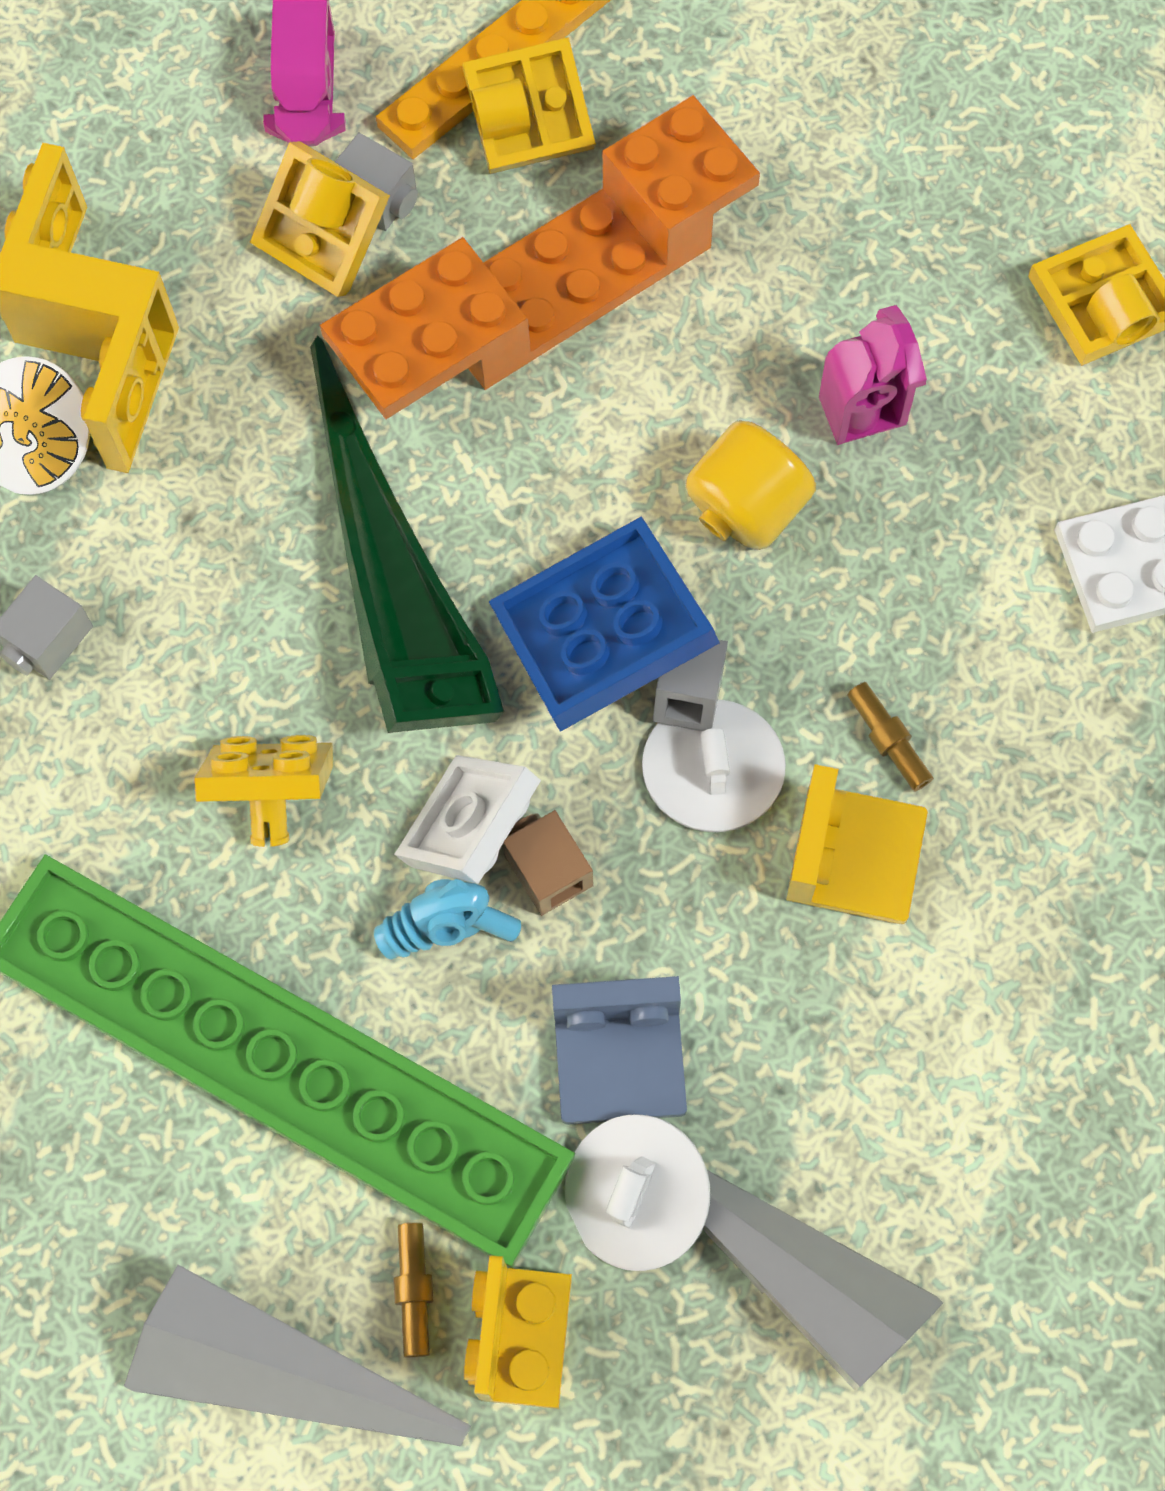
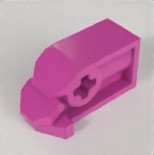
[263,0,346,146]
[819,305,927,445]

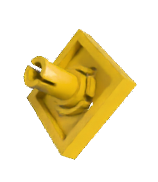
[194,735,333,847]

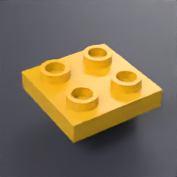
[463,37,596,174]
[249,141,390,297]
[1028,224,1165,366]

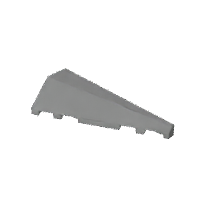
[703,1170,943,1390]
[124,1265,471,1446]

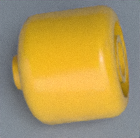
[686,420,816,550]

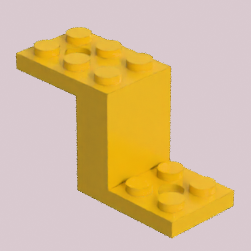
[0,142,179,473]

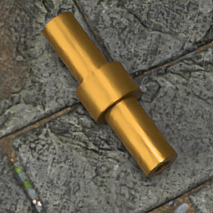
[847,682,934,792]
[394,1223,433,1357]

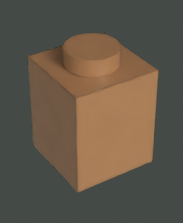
[503,810,593,916]

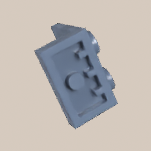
[552,976,687,1125]

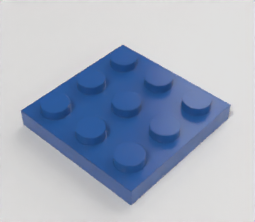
[489,516,720,732]

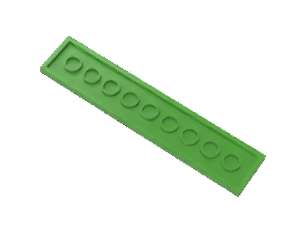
[0,854,575,1269]

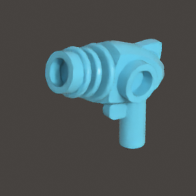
[374,879,521,960]

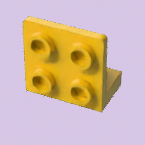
[786,764,928,924]
[464,1255,572,1409]

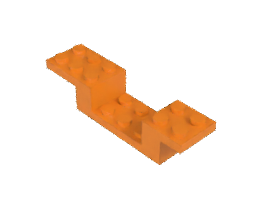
[320,95,760,419]

